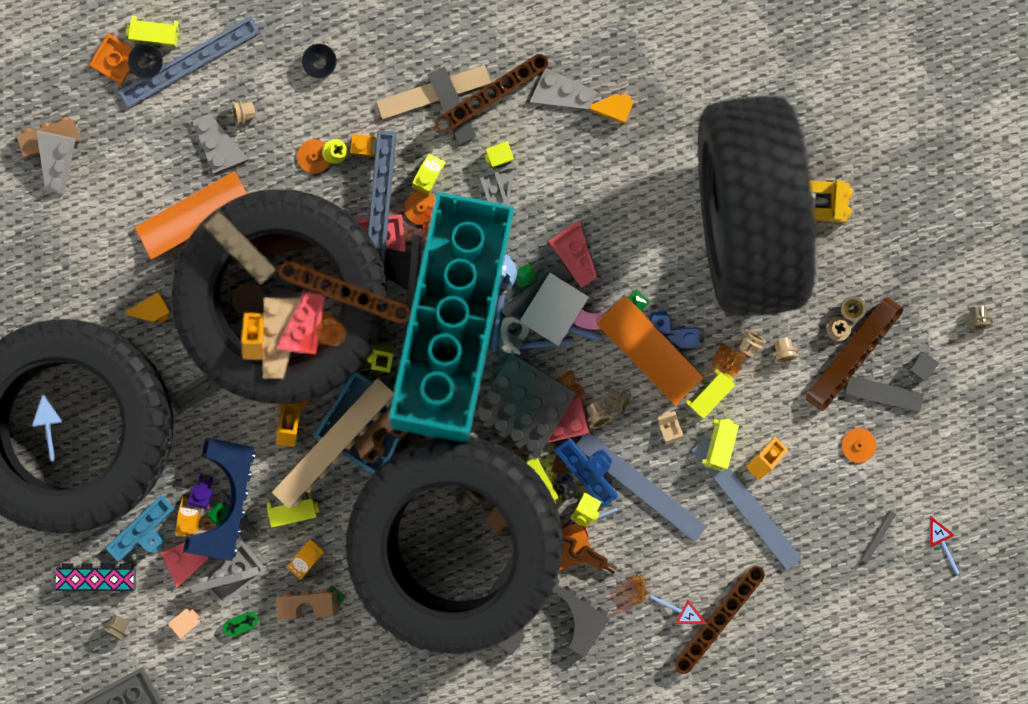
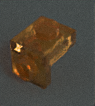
[630,573,649,604]

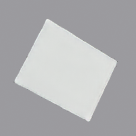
[519,273,589,346]

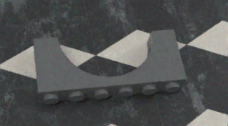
[488,555,610,658]

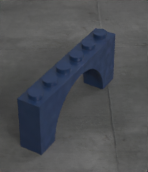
[183,438,255,561]

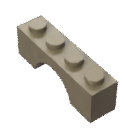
[205,212,275,283]

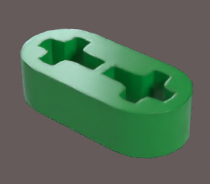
[223,611,259,637]

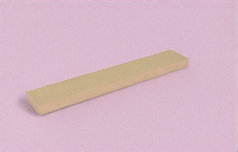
[376,65,491,120]

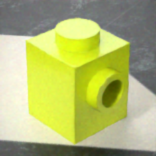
[484,141,514,169]
[570,493,601,528]

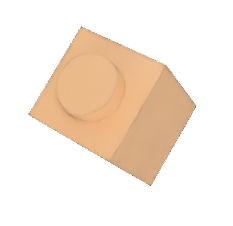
[168,608,200,638]

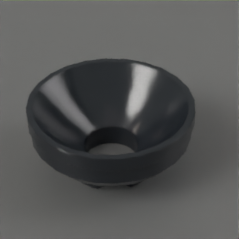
[128,43,163,79]
[302,43,337,79]

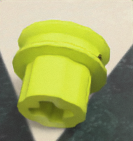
[322,139,348,164]

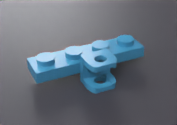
[106,495,175,562]

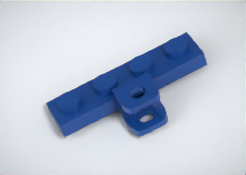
[650,311,700,349]
[554,437,618,508]

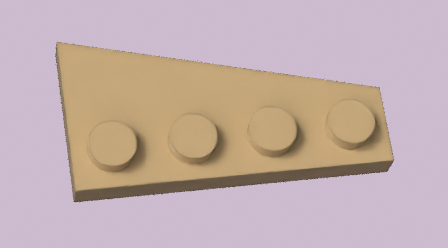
[263,298,300,378]

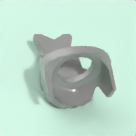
[500,317,530,355]

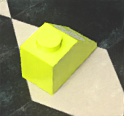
[412,154,446,196]

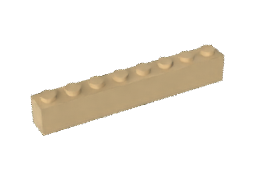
[272,378,394,508]

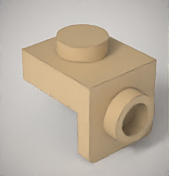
[657,411,684,445]

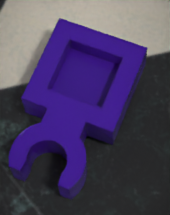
[188,474,213,510]

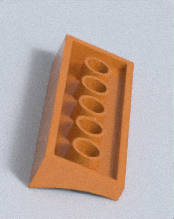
[134,171,247,261]
[596,294,704,406]

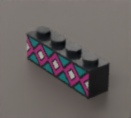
[56,563,136,591]

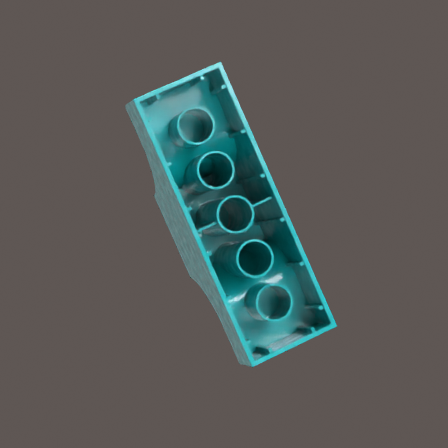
[389,192,514,443]

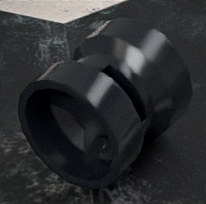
[554,473,576,500]

